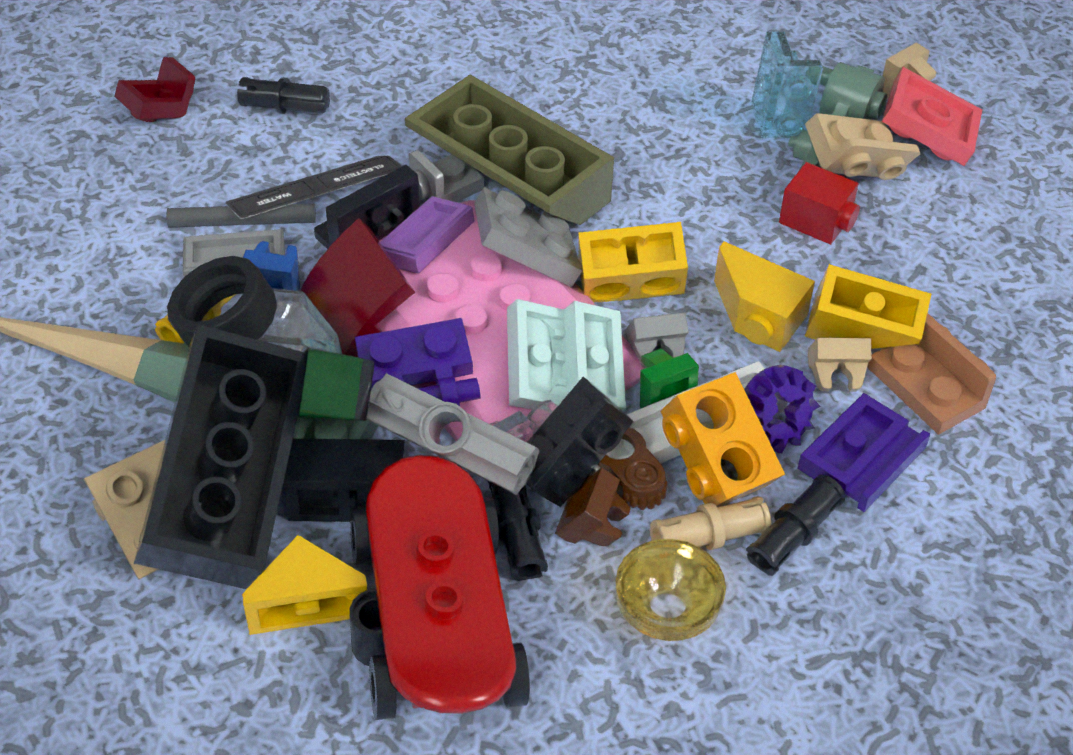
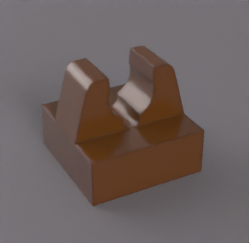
[555,468,630,546]

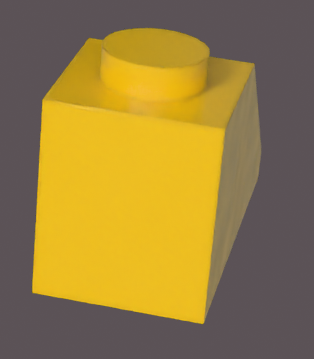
[714,241,815,352]
[805,264,932,349]

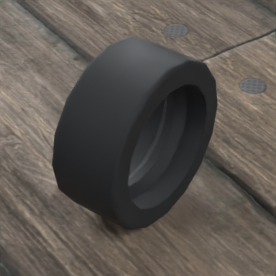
[167,256,277,347]

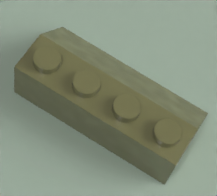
[405,74,614,225]

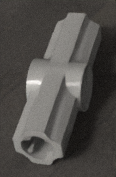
[367,373,539,495]

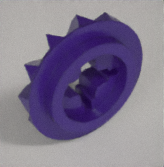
[744,365,821,454]

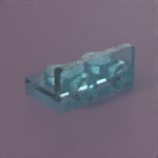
[751,31,823,138]

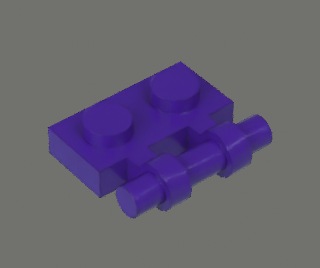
[355,318,481,406]

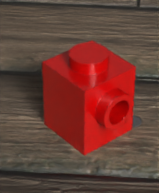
[779,162,860,245]

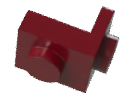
[114,57,196,122]

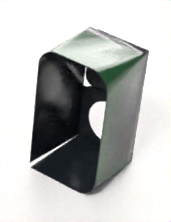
[297,347,374,422]

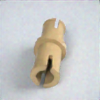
[650,496,771,557]

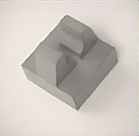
[625,312,689,369]

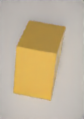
[242,535,367,635]

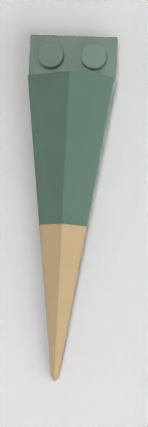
[0,317,378,439]

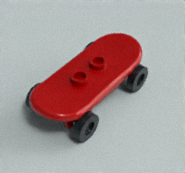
[350,455,530,720]

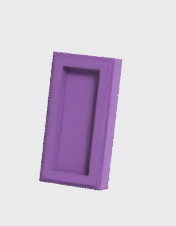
[380,196,475,274]

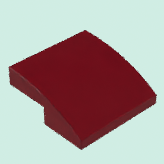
[297,218,415,357]

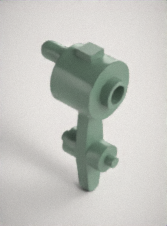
[788,62,887,170]

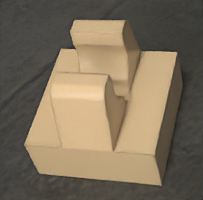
[882,42,936,99]
[808,338,872,392]

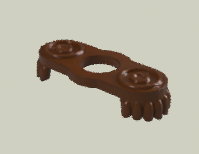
[597,427,668,510]

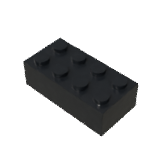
[134,324,308,589]

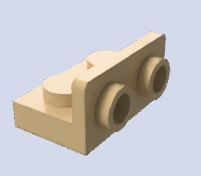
[805,113,920,180]

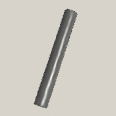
[166,203,316,228]

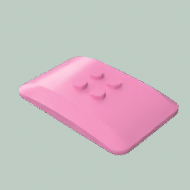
[377,200,644,442]

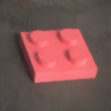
[882,67,982,166]

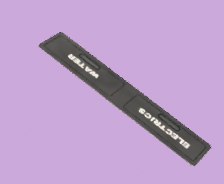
[226,155,402,219]

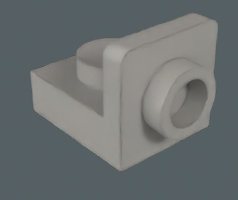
[409,150,484,202]

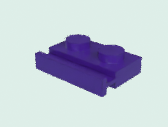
[797,393,930,512]

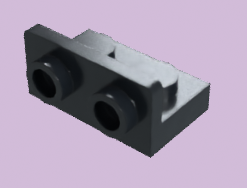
[314,165,420,249]
[527,376,634,507]

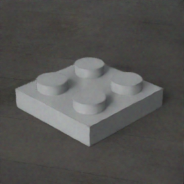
[474,187,582,287]

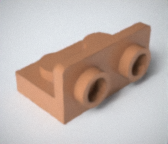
[867,313,996,435]

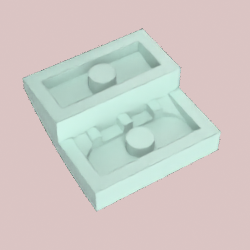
[507,299,626,412]

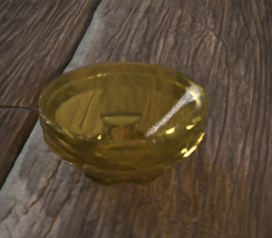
[615,539,726,641]

